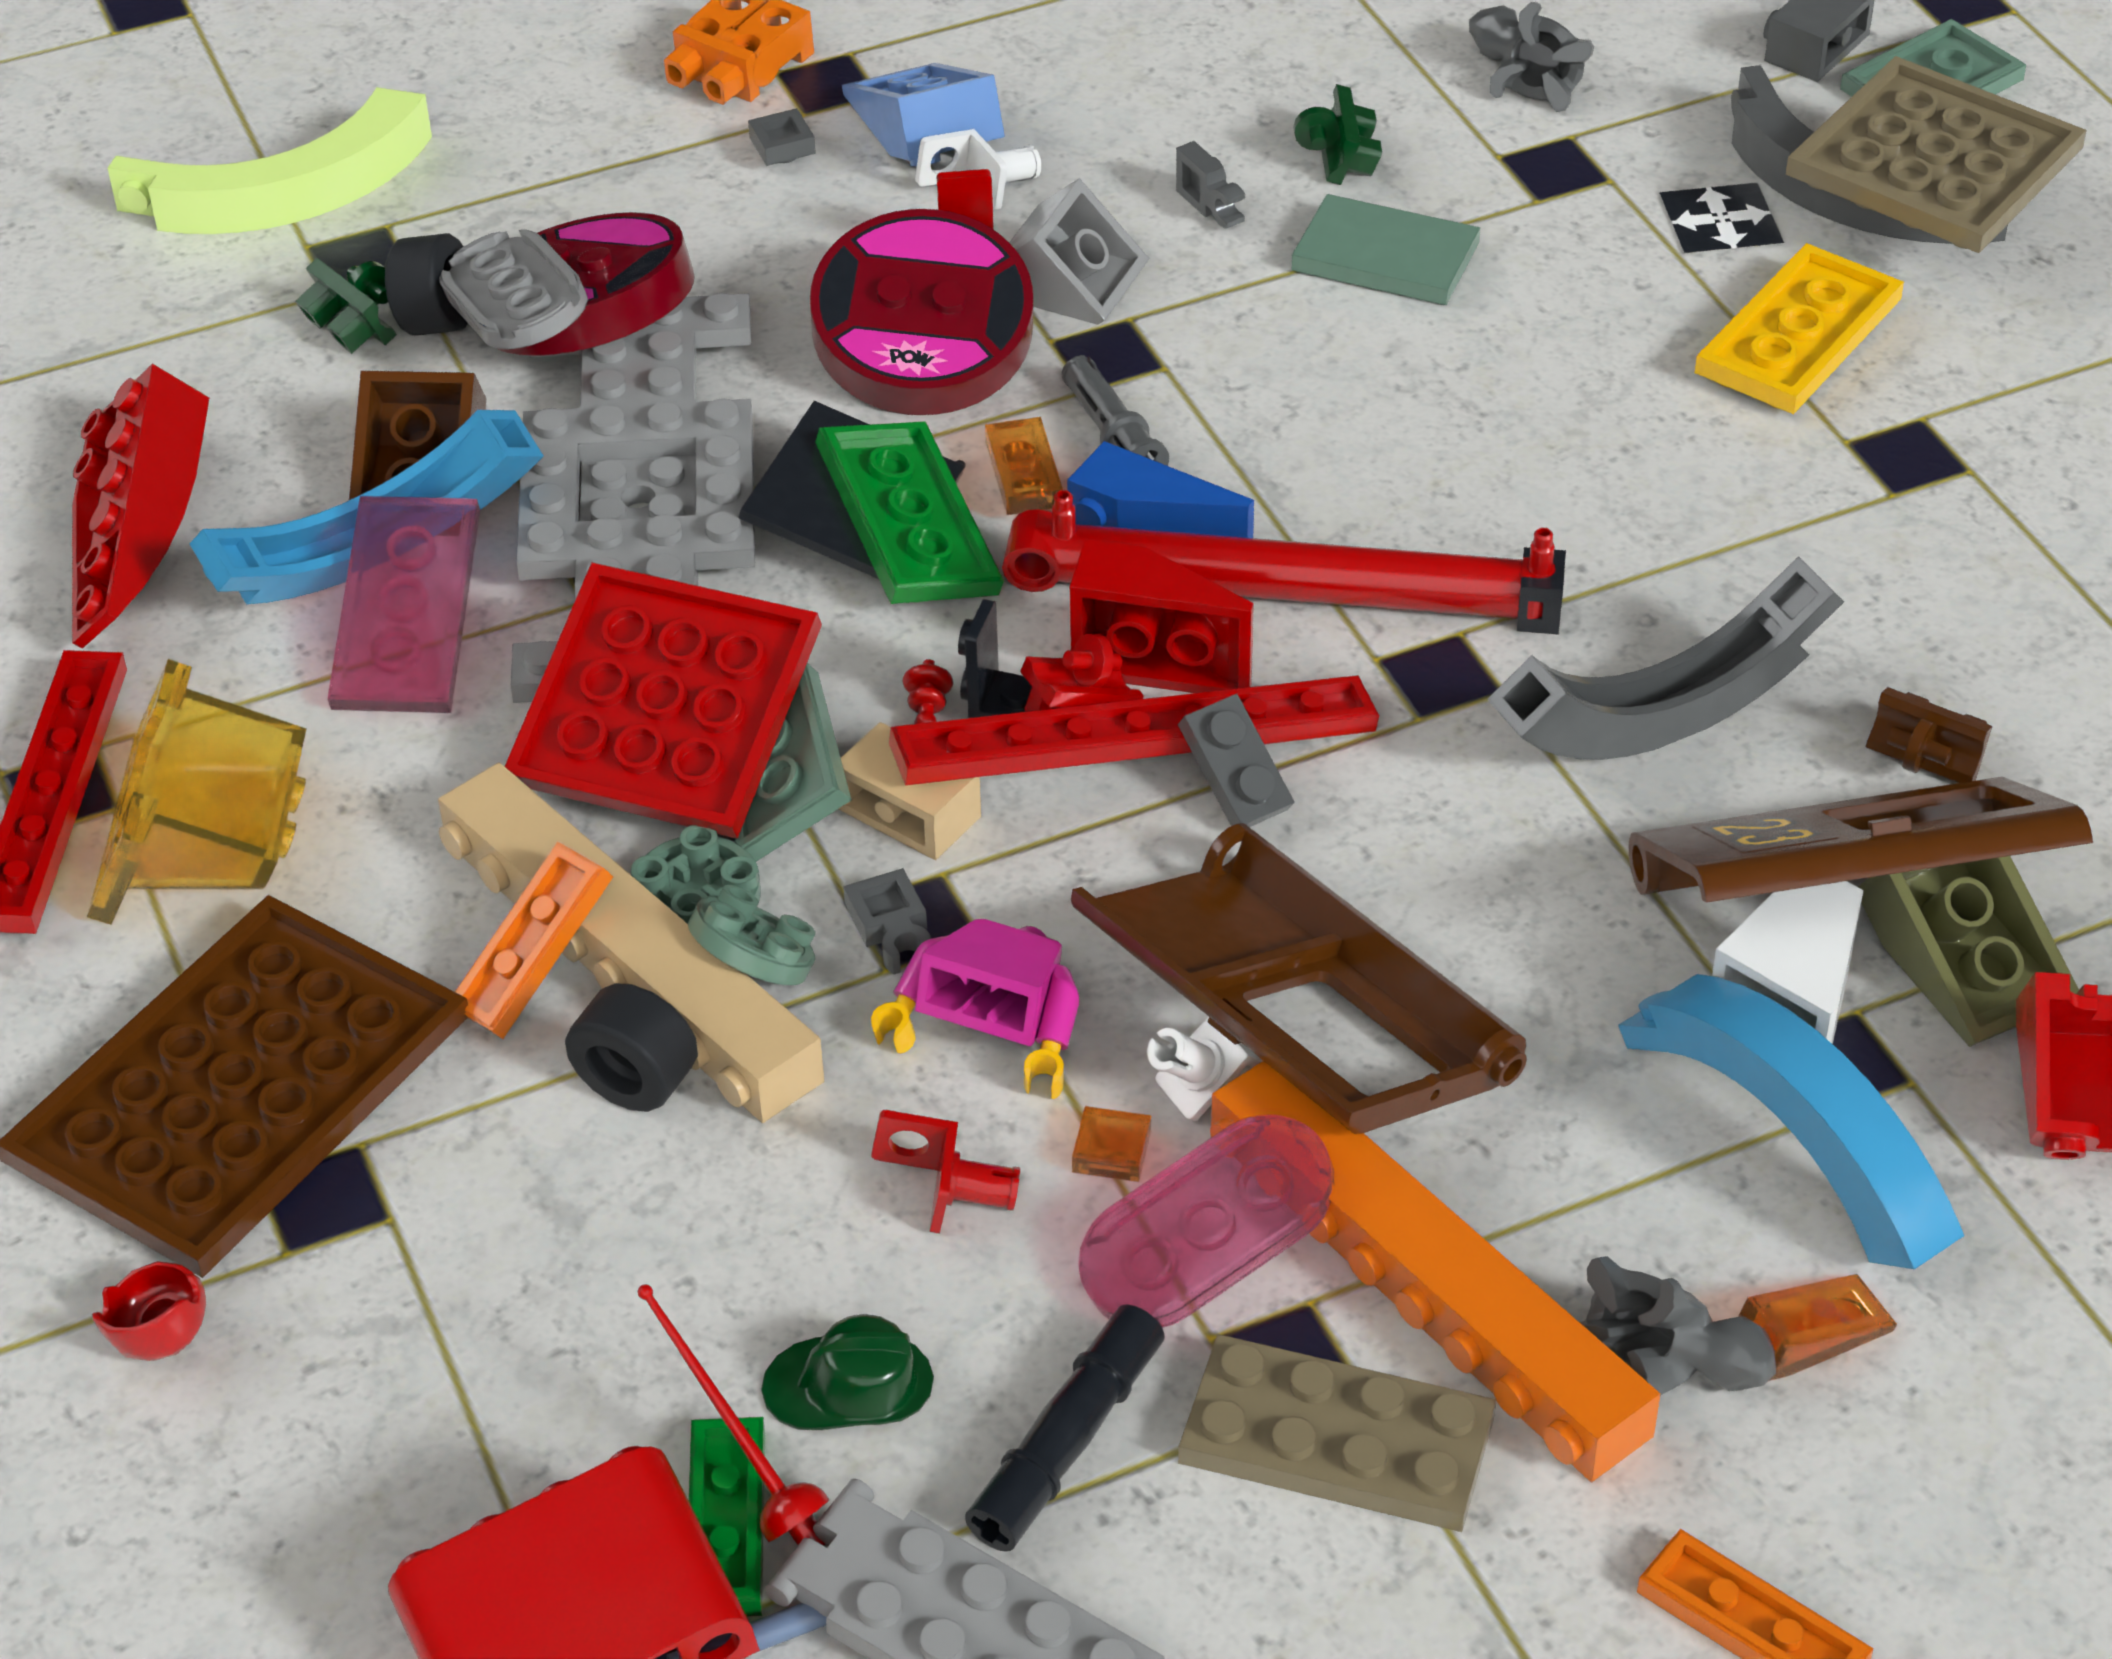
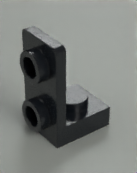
[958,599,1032,718]

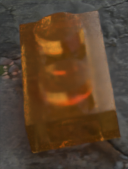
[985,417,1063,515]

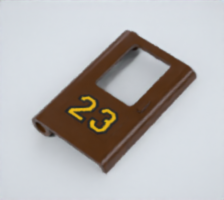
[1629,777,2093,903]

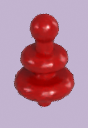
[902,659,954,724]

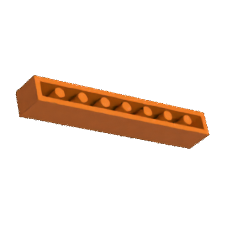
[1210,1061,1661,1483]

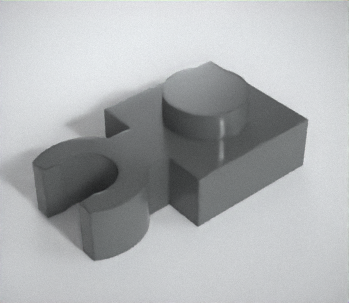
[1176,141,1245,228]
[843,868,931,974]

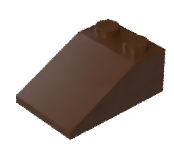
[349,371,487,539]

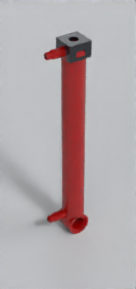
[1002,490,1566,635]

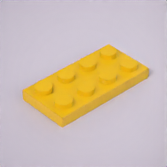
[1694,243,1904,414]

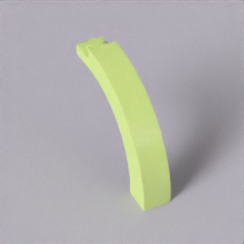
[107,87,432,234]

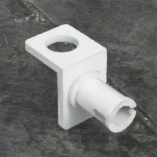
[915,129,1041,210]
[1147,1016,1263,1121]

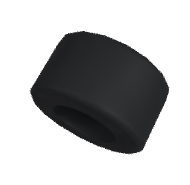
[385,233,468,335]
[565,983,698,1112]

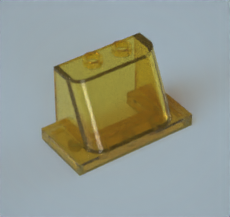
[87,659,307,925]

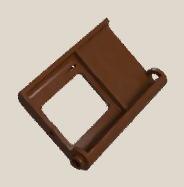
[1071,823,1527,1134]

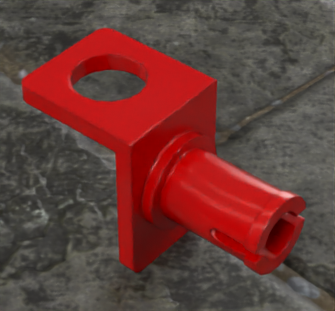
[871,1110,1021,1234]

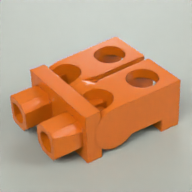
[664,0,814,105]

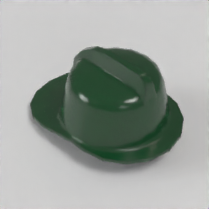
[761,1314,934,1430]

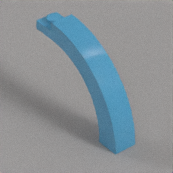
[189,410,544,605]
[1618,974,1965,1270]

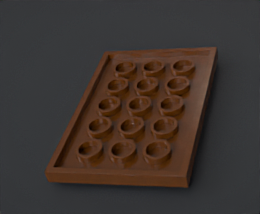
[0,895,468,1278]

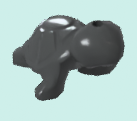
[1469,2,1594,112]
[1580,1256,1776,1396]

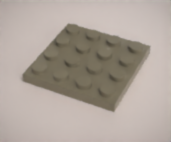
[1785,56,2087,253]

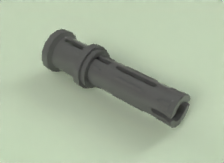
[1062,355,1169,466]

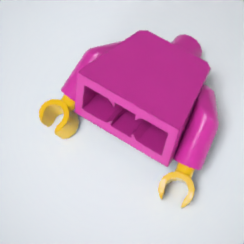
[871,919,1079,1099]

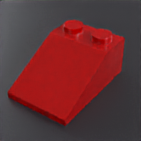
[1069,539,1254,693]

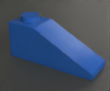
[1067,441,1254,538]

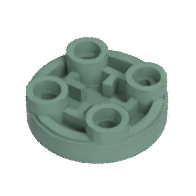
[631,825,761,924]
[688,884,816,985]

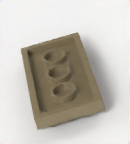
[1178,1334,1496,1532]

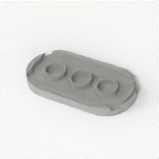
[439,229,588,349]

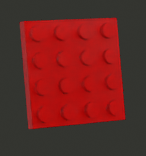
[504,562,822,839]

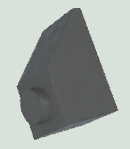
[1763,0,1875,82]

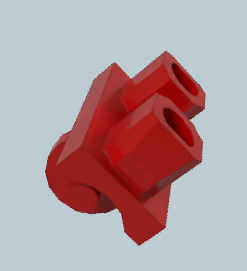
[1020,634,1144,712]

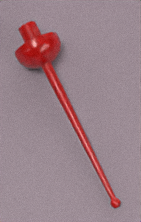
[637,1284,830,1546]

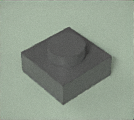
[748,108,816,166]

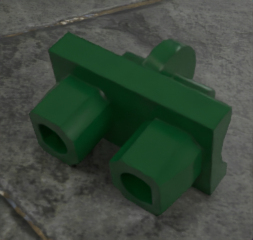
[1293,84,1382,185]
[295,258,397,354]

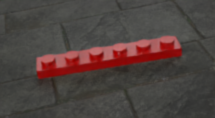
[0,650,127,934]

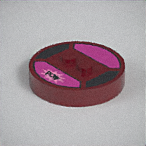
[810,209,1034,415]
[493,212,695,356]

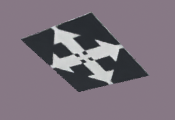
[1659,183,1784,254]

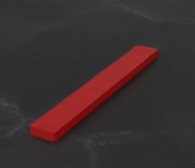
[889,675,1380,786]

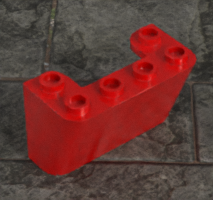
[388,1446,760,1659]

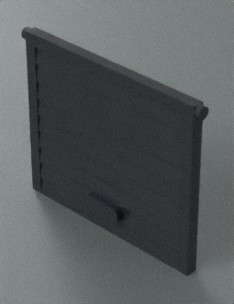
[738,401,966,579]

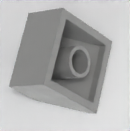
[1009,178,1150,325]

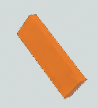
[455,842,613,1039]
[1637,1529,1874,1659]

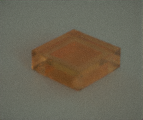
[1072,1106,1151,1182]

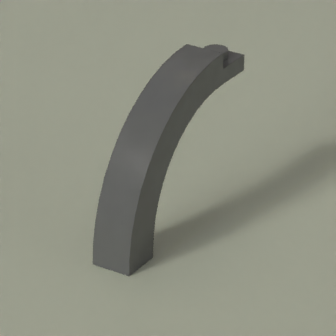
[1731,65,2008,244]
[1487,556,1844,760]

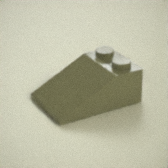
[1858,856,2079,1047]

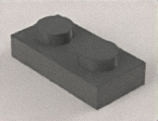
[1178,694,1295,827]

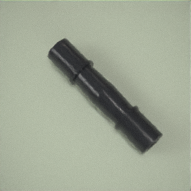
[965,1304,1165,1552]

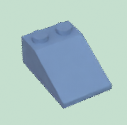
[842,63,1005,166]

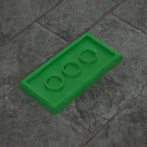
[815,421,1004,604]

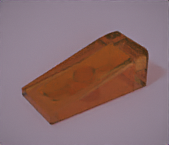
[1738,1274,1897,1381]

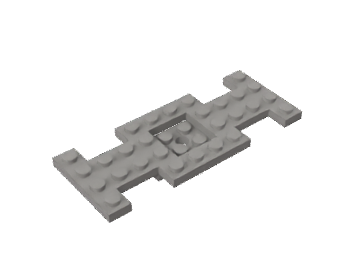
[511,293,755,703]

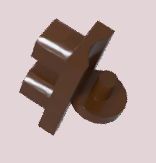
[1866,687,1993,783]

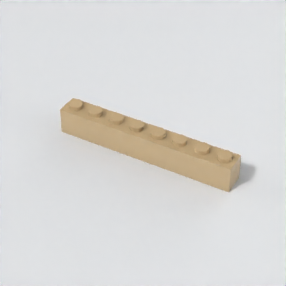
[438,762,824,1124]

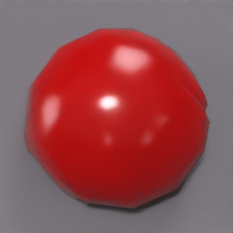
[92,1261,206,1361]

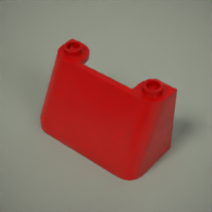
[2016,972,2112,1160]

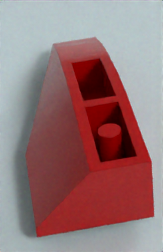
[72,363,210,649]

